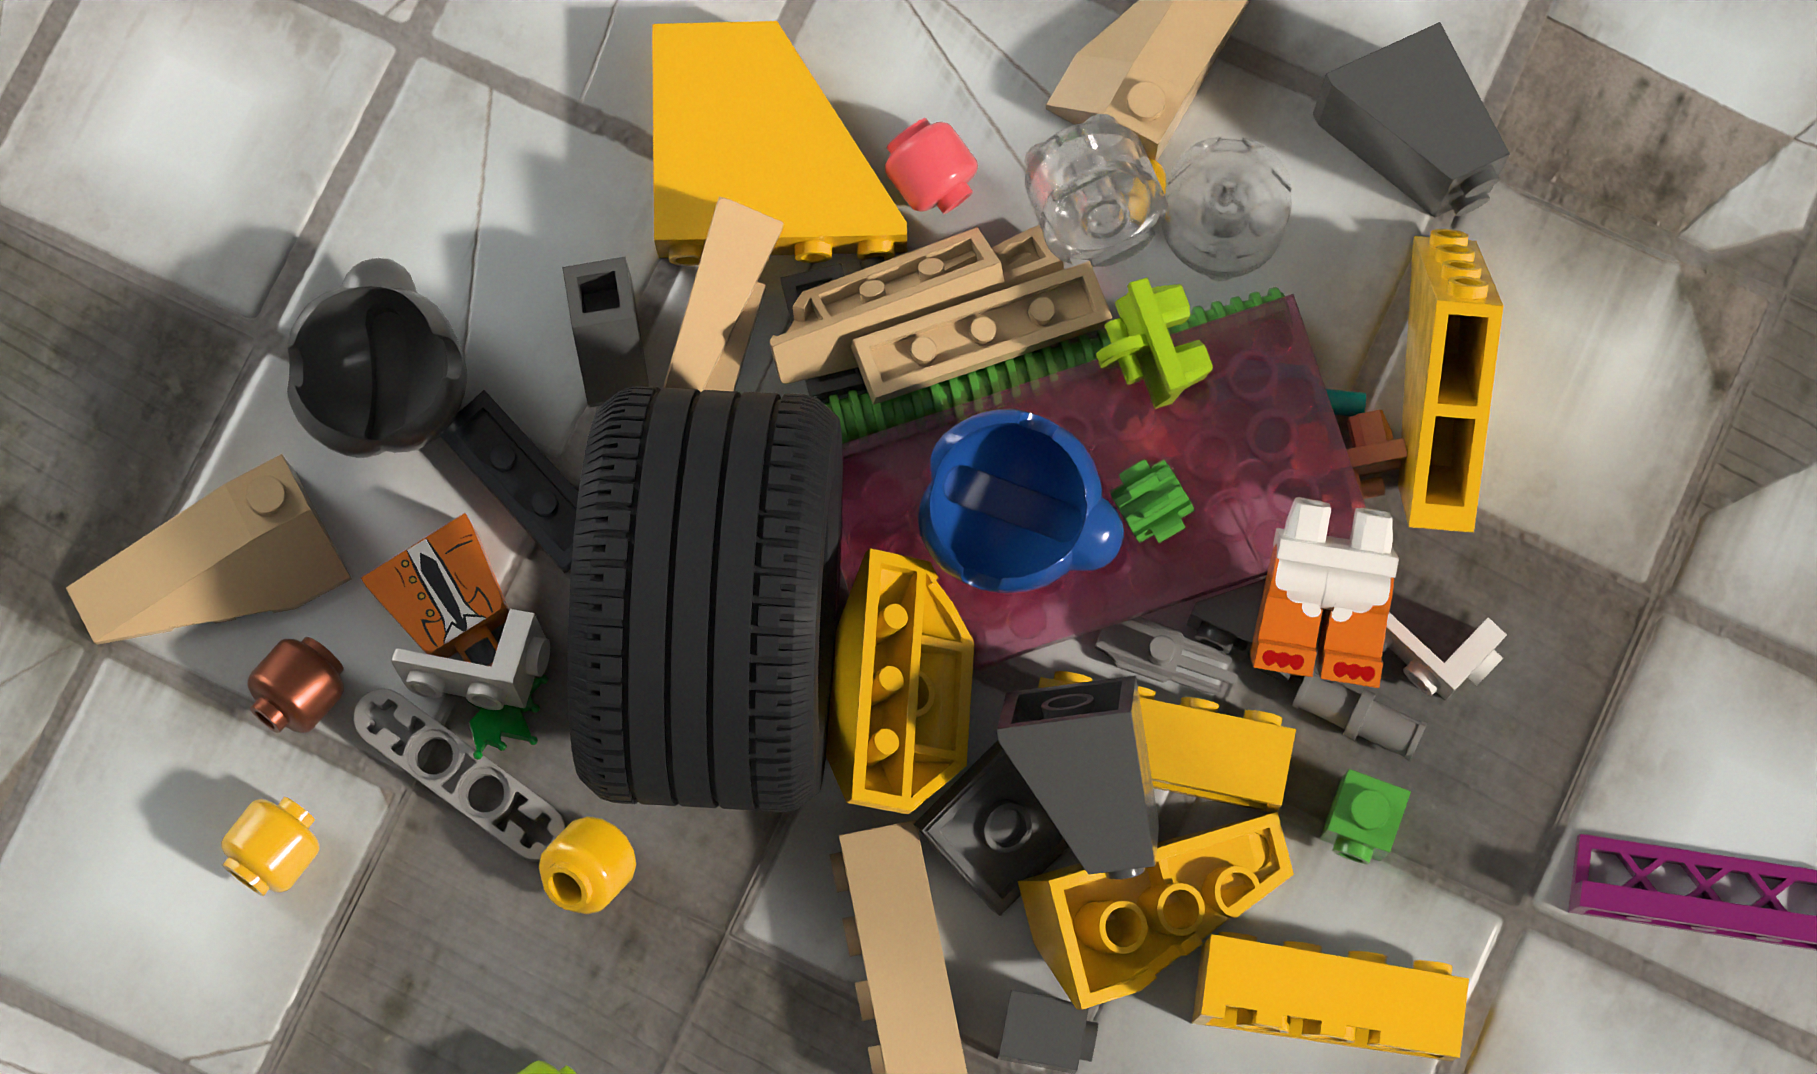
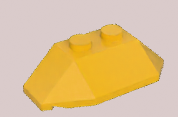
[826,548,974,814]

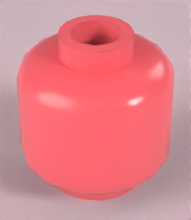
[885,118,978,215]

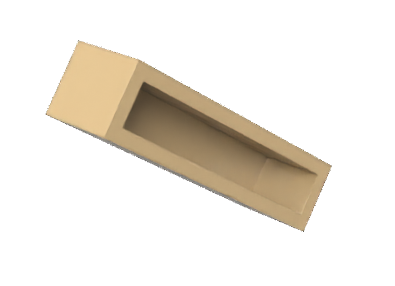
[829,820,967,1074]

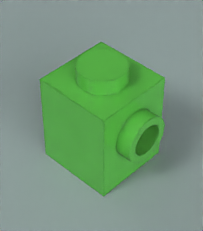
[1319,769,1411,865]

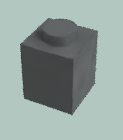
[998,990,1099,1074]

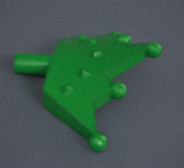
[467,675,549,760]

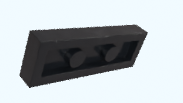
[440,390,579,574]

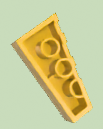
[1191,932,1469,1062]

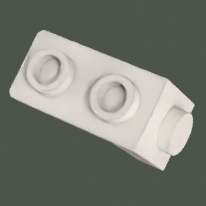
[391,609,550,710]
[1383,612,1507,700]

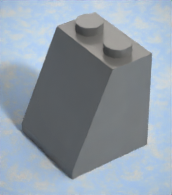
[1313,22,1510,217]
[997,675,1159,879]

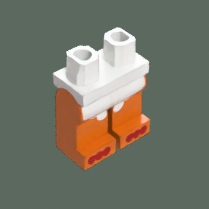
[1250,497,1399,688]

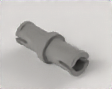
[1292,670,1428,761]

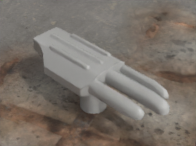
[1095,616,1238,694]

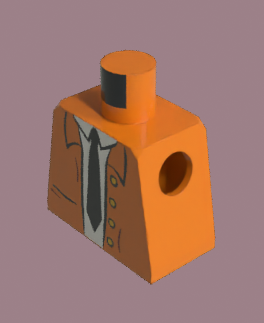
[361,513,509,667]

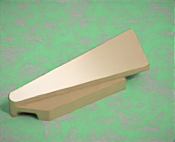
[663,196,784,392]
[769,225,1064,384]

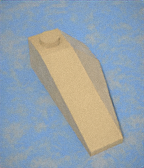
[1046,0,1251,161]
[66,454,352,645]

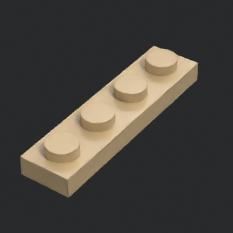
[851,261,1113,405]

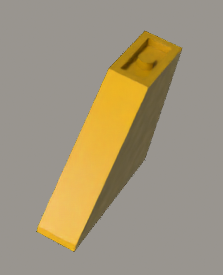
[652,21,907,266]
[1398,229,1504,533]

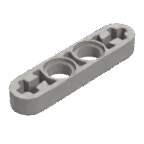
[353,689,567,863]

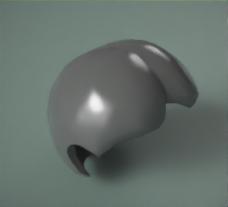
[287,258,467,458]

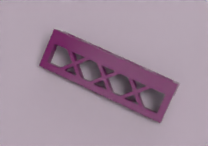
[1568,834,1817,951]

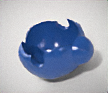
[917,409,1124,593]

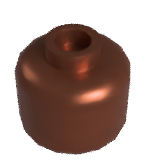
[247,637,344,733]

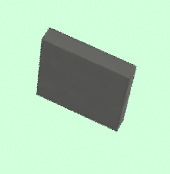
[913,740,1069,916]

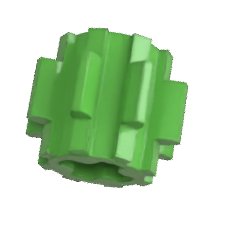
[1109,458,1195,543]

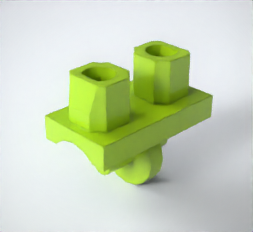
[1096,277,1213,409]

